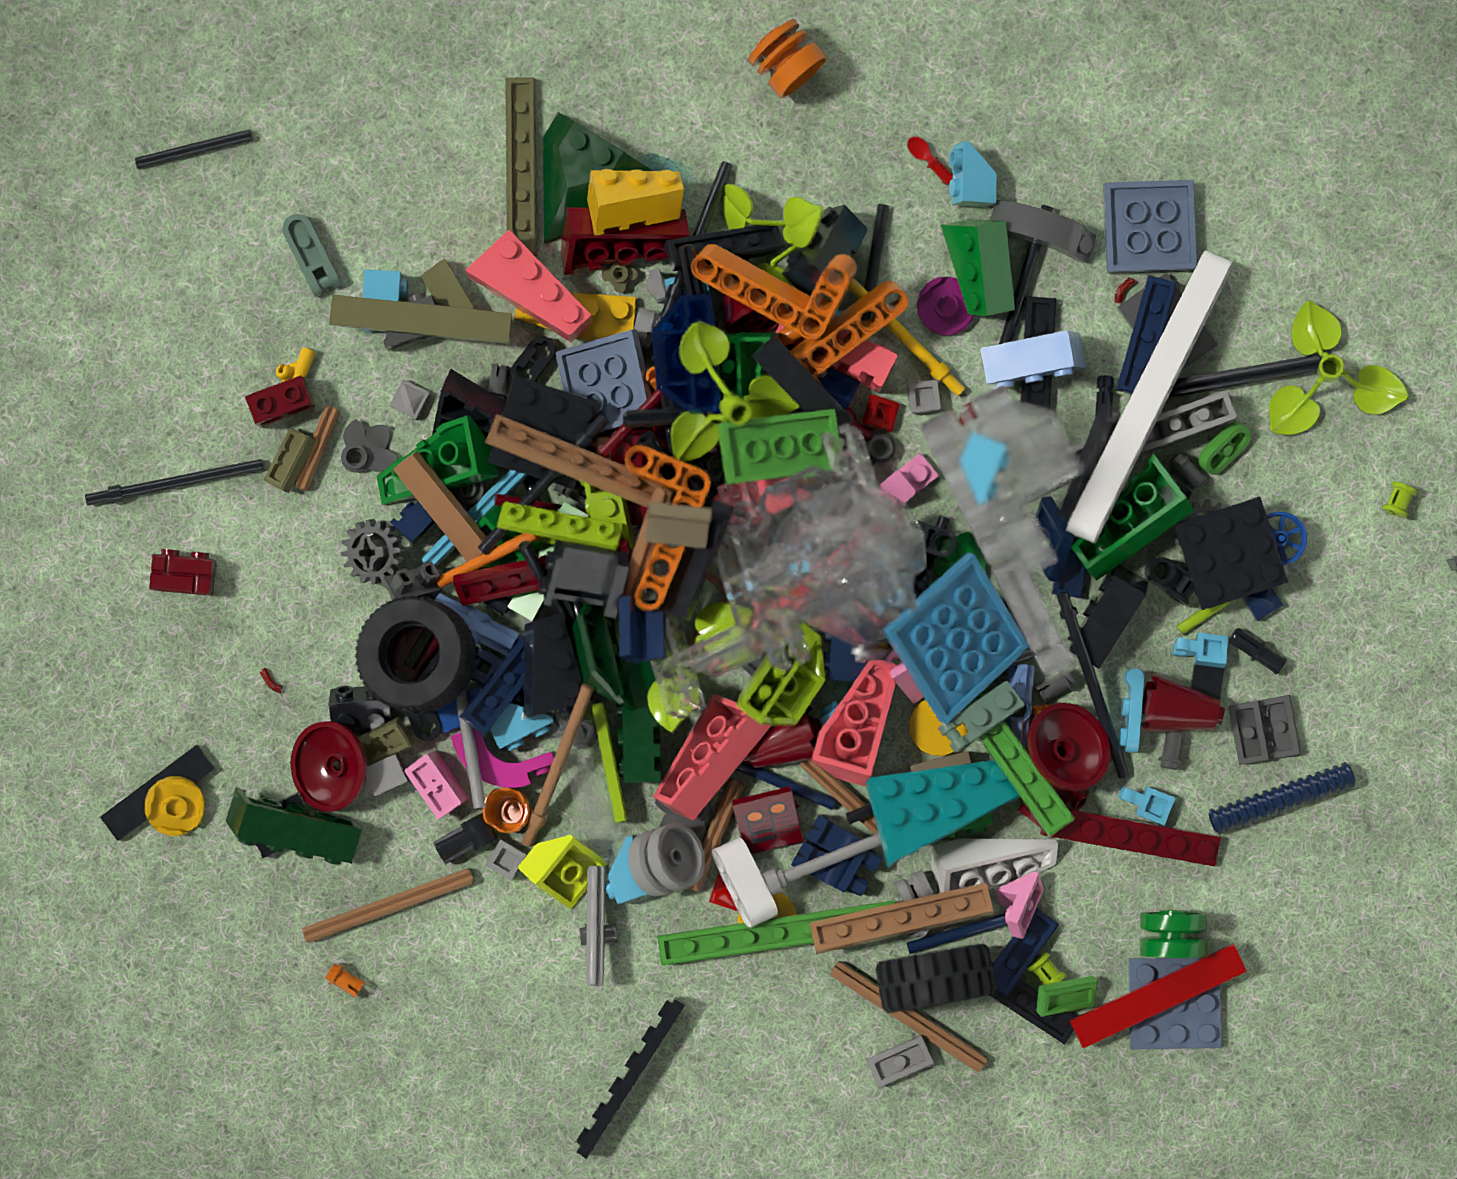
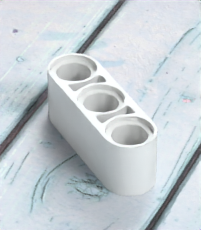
[712,838,778,928]

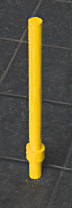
[839,272,965,396]

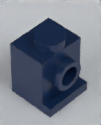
[390,501,435,544]

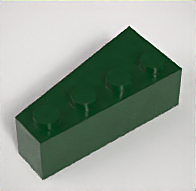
[617,661,662,783]
[225,787,362,865]

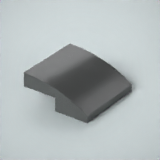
[1228,695,1301,765]

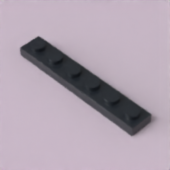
[575,997,686,1159]

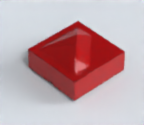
[862,395,900,432]
[709,873,738,911]

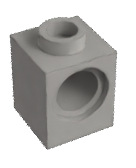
[364,754,410,797]

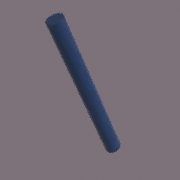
[735,760,836,810]
[906,913,1008,954]

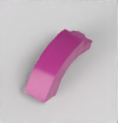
[450,729,555,788]

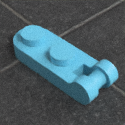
[1119,668,1144,753]

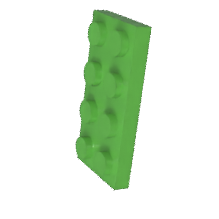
[717,409,844,485]

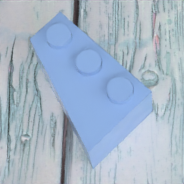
[981,330,1087,389]

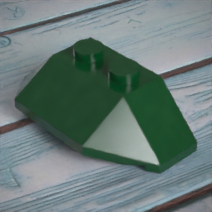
[571,603,635,710]

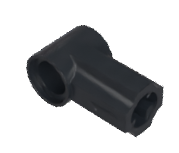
[433,812,498,865]

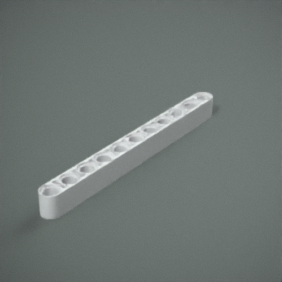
[1066,250,1233,543]

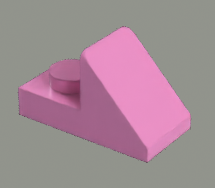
[879,453,939,508]
[995,872,1044,939]

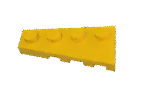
[515,292,636,342]

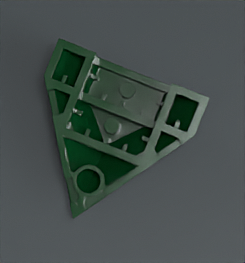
[543,112,653,244]

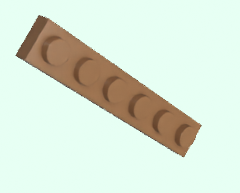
[486,414,660,508]
[809,883,994,954]

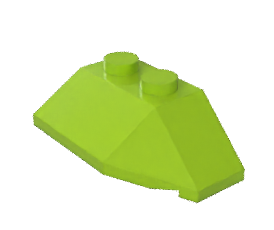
[737,618,825,726]

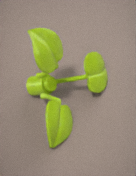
[721,184,824,306]
[1269,300,1408,435]
[671,322,799,462]
[615,603,749,732]

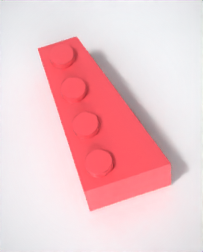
[465,230,593,343]
[653,694,771,821]

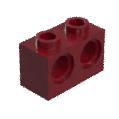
[245,375,316,428]

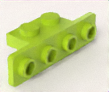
[580,481,635,548]
[498,502,622,550]

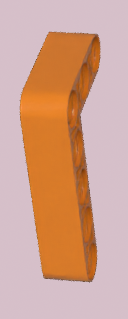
[691,244,857,340]
[790,281,908,388]
[625,445,710,612]

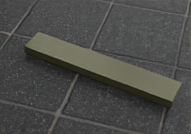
[505,77,537,256]
[329,294,512,344]

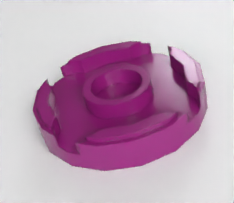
[916,276,974,336]

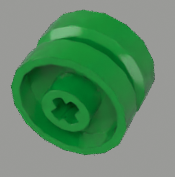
[1140,910,1207,958]

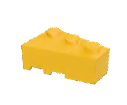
[587,169,684,236]

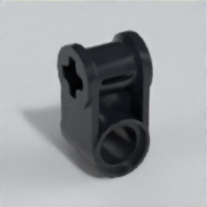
[1144,557,1195,607]

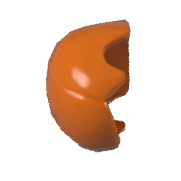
[482,787,531,834]

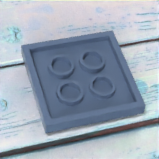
[1103,180,1197,273]
[555,330,651,433]
[1128,958,1222,1050]

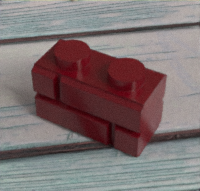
[149,549,217,596]

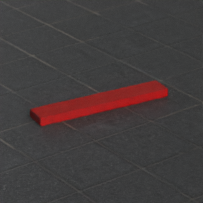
[1069,943,1247,1049]

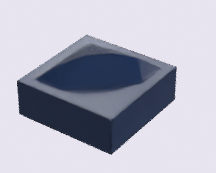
[1242,588,1283,621]

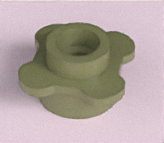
[602,262,637,293]

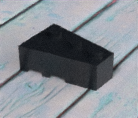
[781,204,868,296]
[432,369,506,438]
[1067,565,1149,669]

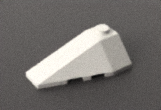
[931,839,1058,894]

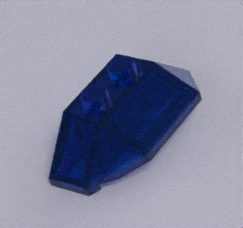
[651,294,721,414]

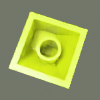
[517,835,608,909]

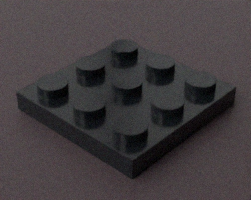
[487,375,602,489]
[1173,496,1288,610]

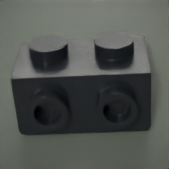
[328,685,392,733]

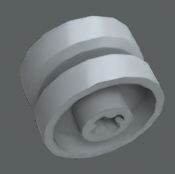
[628,822,705,897]

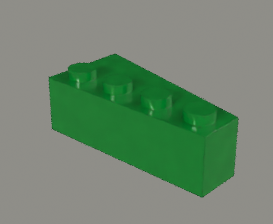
[1071,453,1195,581]

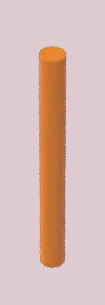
[436,533,540,588]

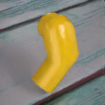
[276,347,316,382]

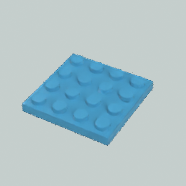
[882,553,1030,724]

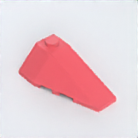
[811,660,898,787]

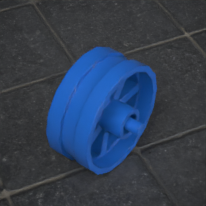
[1267,512,1307,565]

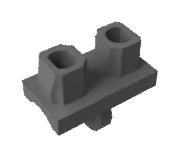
[381,562,443,601]

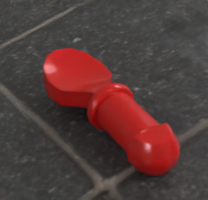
[907,136,953,185]

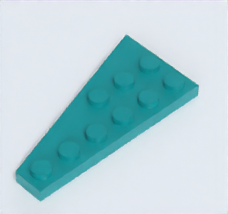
[865,755,1030,867]

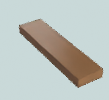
[393,451,486,562]

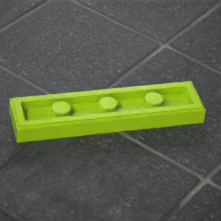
[592,702,628,823]

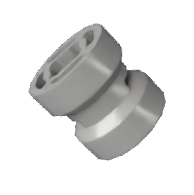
[895,870,934,901]

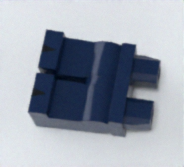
[791,814,882,896]

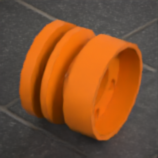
[747,19,828,99]

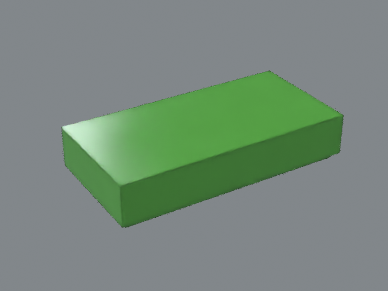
[1036,976,1098,1017]

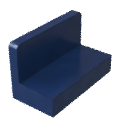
[619,596,667,663]

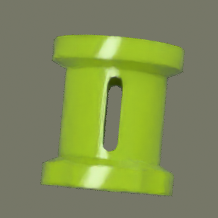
[1381,481,1418,519]
[1027,952,1066,985]

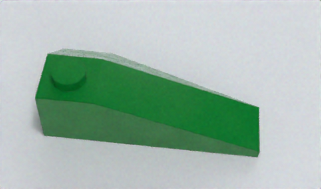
[377,416,498,505]

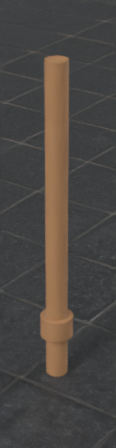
[522,684,594,847]

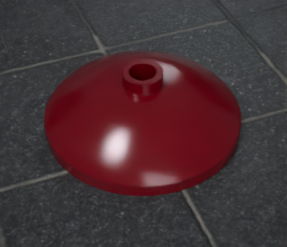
[1027,703,1110,791]
[290,721,367,812]

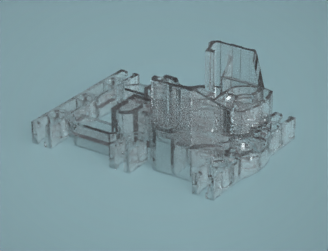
[919,383,1084,680]
[631,423,926,719]

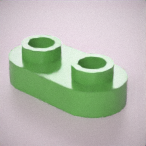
[1198,422,1251,475]

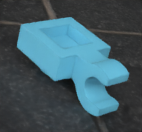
[1173,632,1228,668]
[1118,786,1175,826]

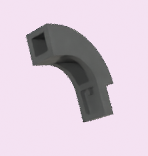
[990,200,1097,263]

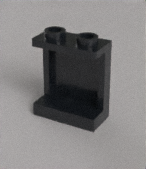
[539,540,629,618]

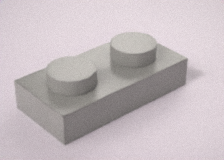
[866,1035,934,1088]

